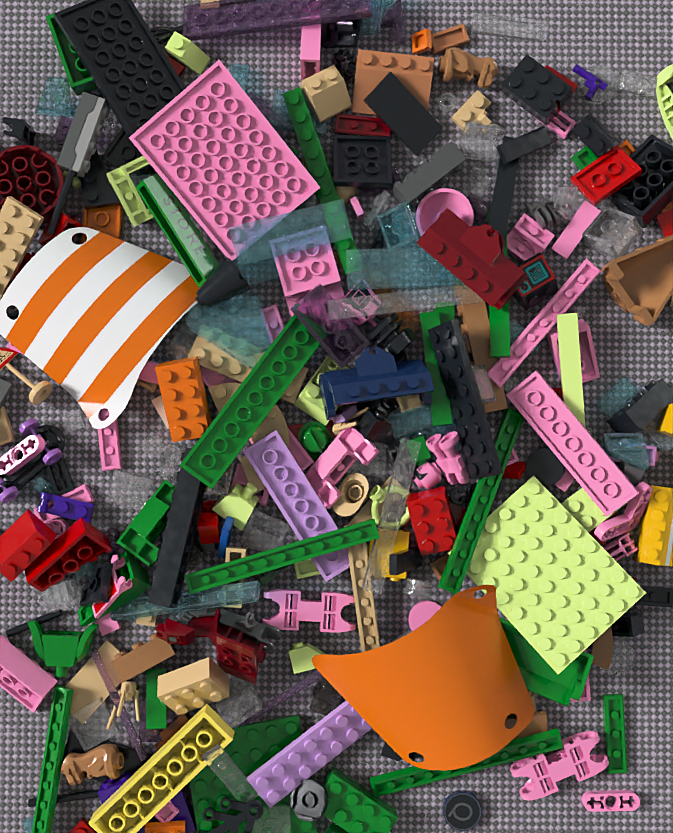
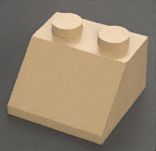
[301,65,352,123]

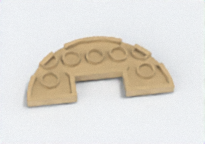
[208,383,290,494]

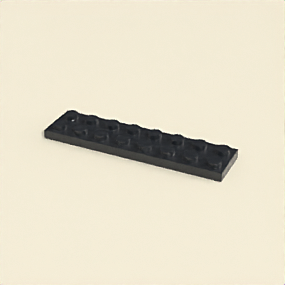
[428,319,503,479]

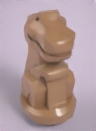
[438,47,499,89]
[61,744,124,785]

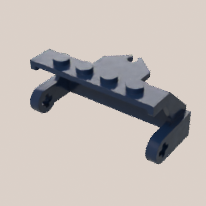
[319,346,434,420]

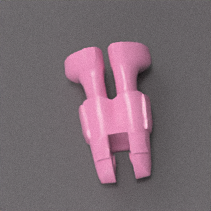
[426,431,470,485]

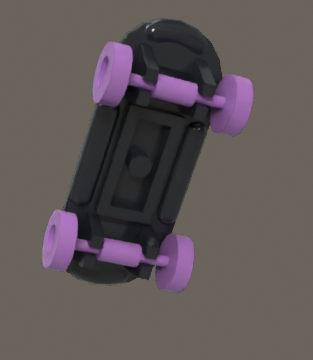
[0,418,65,504]

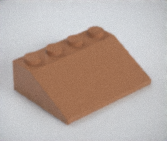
[351,49,434,116]

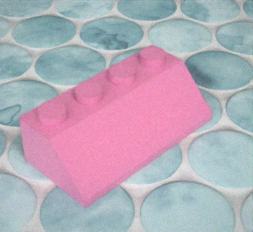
[0,635,58,713]

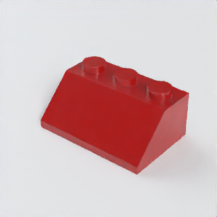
[0,509,57,582]

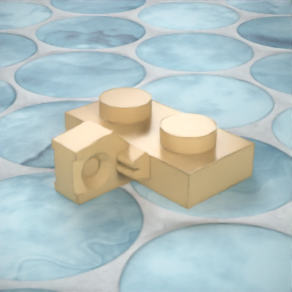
[451,90,492,132]

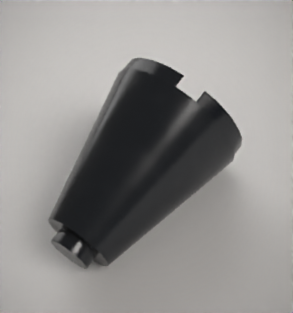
[195,257,251,308]

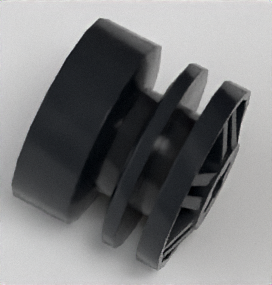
[366,313,417,357]

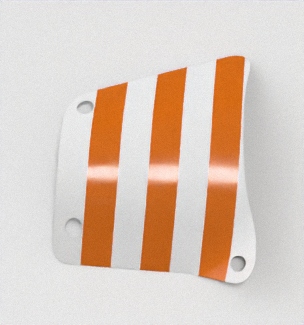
[0,227,200,429]

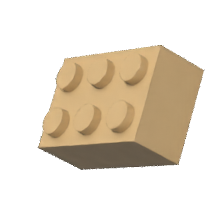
[157,657,229,715]

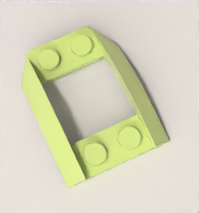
[106,156,182,227]

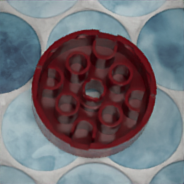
[0,145,66,225]

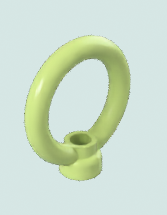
[368,485,411,530]

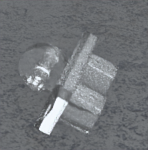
[552,185,578,221]

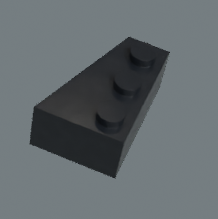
[606,378,673,439]

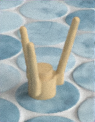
[333,407,370,437]
[106,681,140,730]

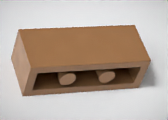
[111,632,176,683]

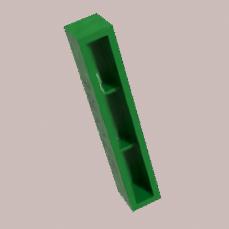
[136,173,220,287]

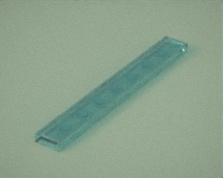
[110,580,260,621]

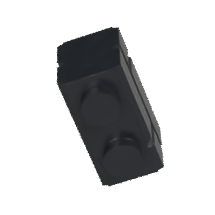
[572,113,617,157]

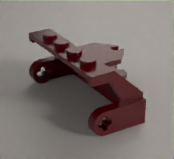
[417,208,530,311]

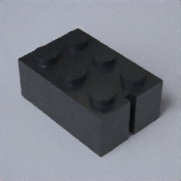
[502,54,572,126]

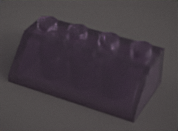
[290,283,370,369]

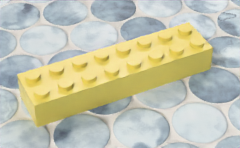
[88,704,235,833]

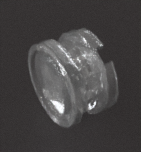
[403,577,433,600]

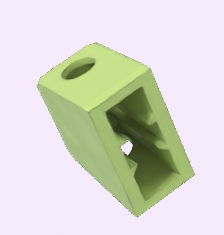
[212,483,259,531]

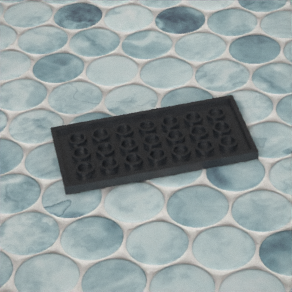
[54,0,186,152]

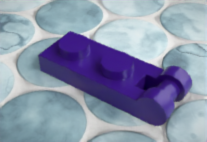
[37,492,95,523]

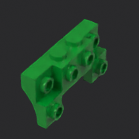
[117,480,176,568]

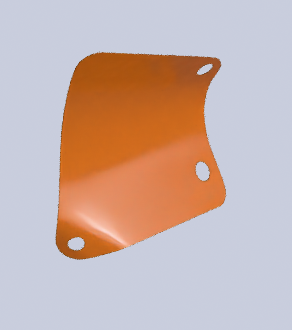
[312,584,534,771]

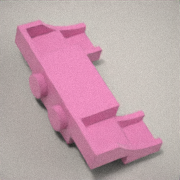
[304,422,379,509]

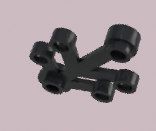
[198,796,264,833]

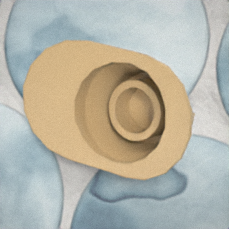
[332,473,369,517]

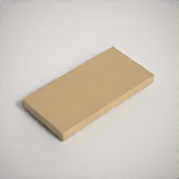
[65,639,121,724]

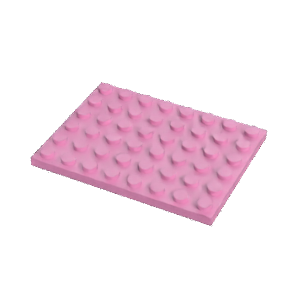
[129,60,320,261]

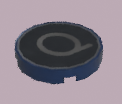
[443,790,482,831]

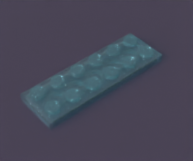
[229,199,352,266]
[346,247,464,290]

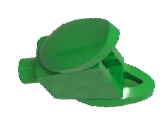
[27,620,100,677]

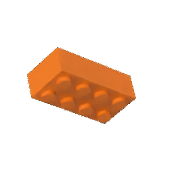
[155,356,212,442]

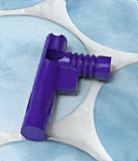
[572,64,608,101]

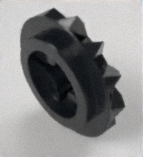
[331,49,356,81]

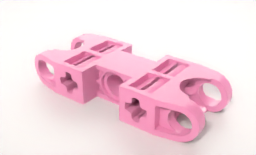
[262,588,357,633]
[510,731,609,801]

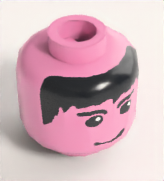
[413,462,443,490]

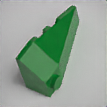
[78,550,151,627]

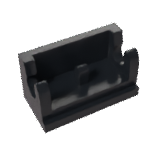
[2,117,36,146]

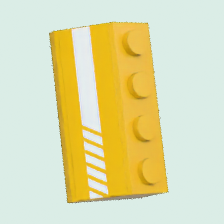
[634,485,673,567]

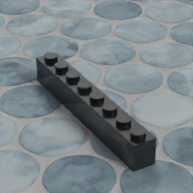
[148,447,206,608]

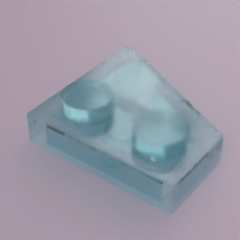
[35,77,73,117]

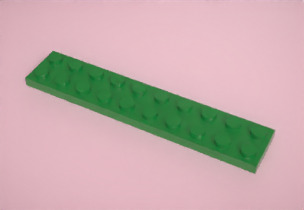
[179,311,328,490]

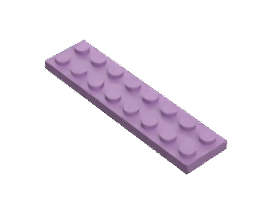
[243,430,350,582]
[247,701,372,808]

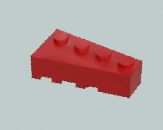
[24,517,113,592]

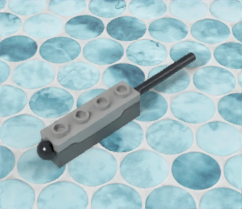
[46,89,110,235]

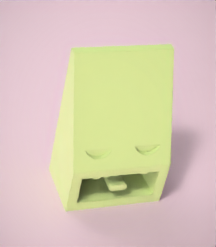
[294,355,349,426]

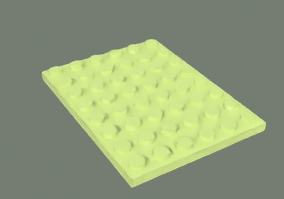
[448,476,646,674]

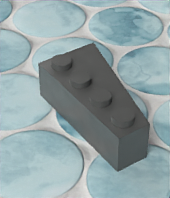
[392,141,466,212]

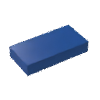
[217,516,234,558]

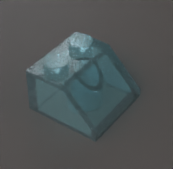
[376,201,421,252]

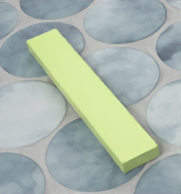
[556,312,586,428]

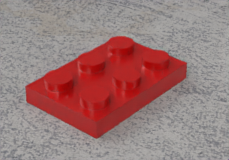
[570,145,642,207]

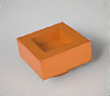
[411,28,432,55]

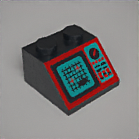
[514,252,558,310]

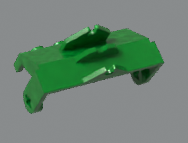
[499,617,594,706]

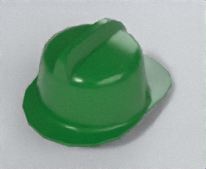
[298,421,334,463]

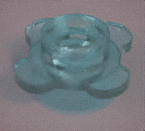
[31,477,51,493]

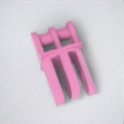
[602,532,638,561]

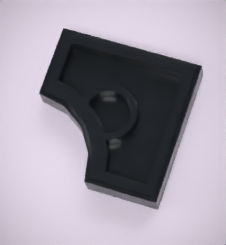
[80,563,113,607]

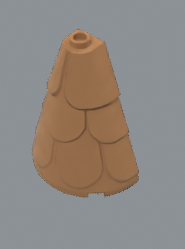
[601,234,673,326]

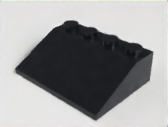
[607,134,673,228]

